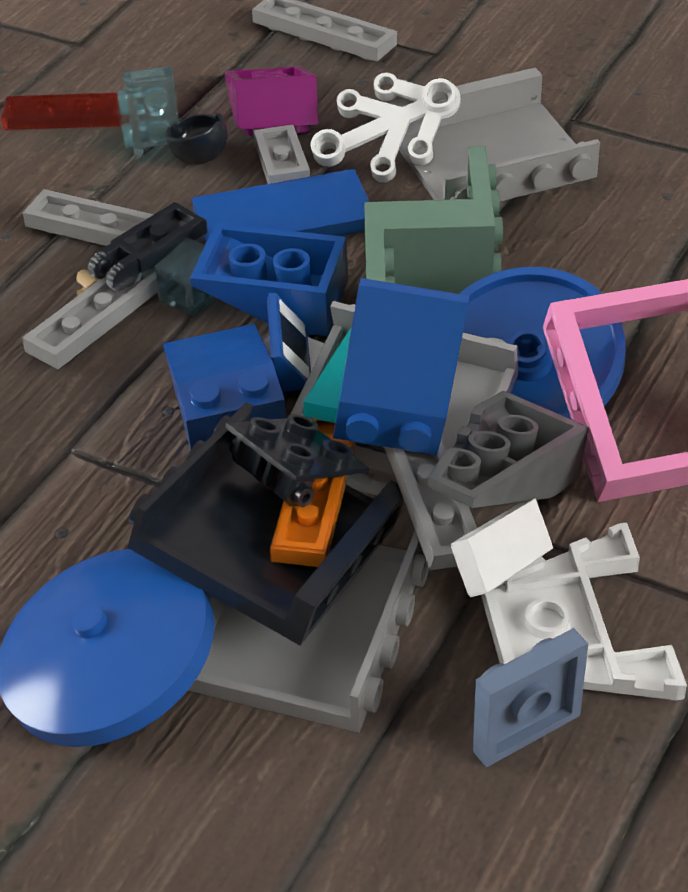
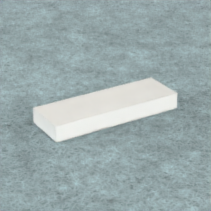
[451,498,553,597]

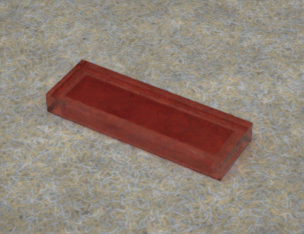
[1,92,124,130]

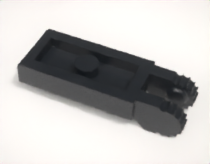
[87,202,208,292]

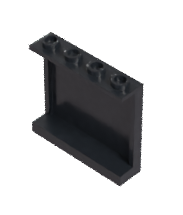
[127,402,404,646]

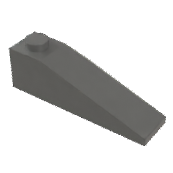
[427,391,589,508]

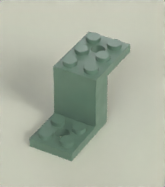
[364,146,503,294]

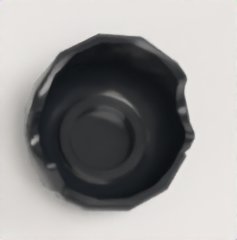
[165,113,228,164]

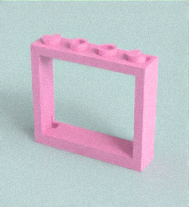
[543,279,688,502]

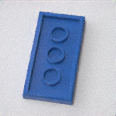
[192,169,369,245]

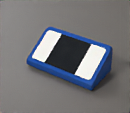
[266,293,311,392]

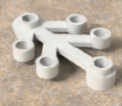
[311,73,461,182]

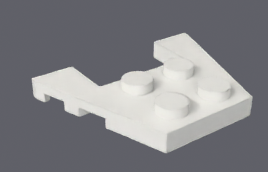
[481,523,687,700]

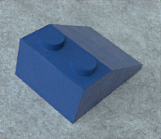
[190,223,349,336]
[333,278,469,455]
[163,324,286,451]

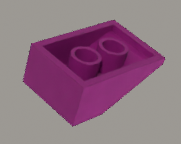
[225,66,319,136]

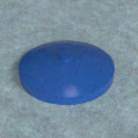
[459,267,625,419]
[0,549,214,747]

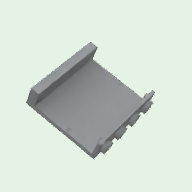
[388,67,600,201]

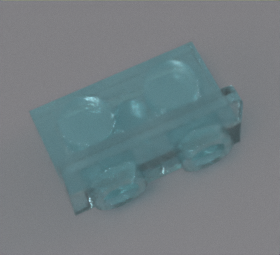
[117,67,178,162]

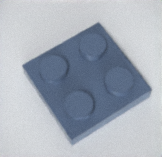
[473,628,588,768]

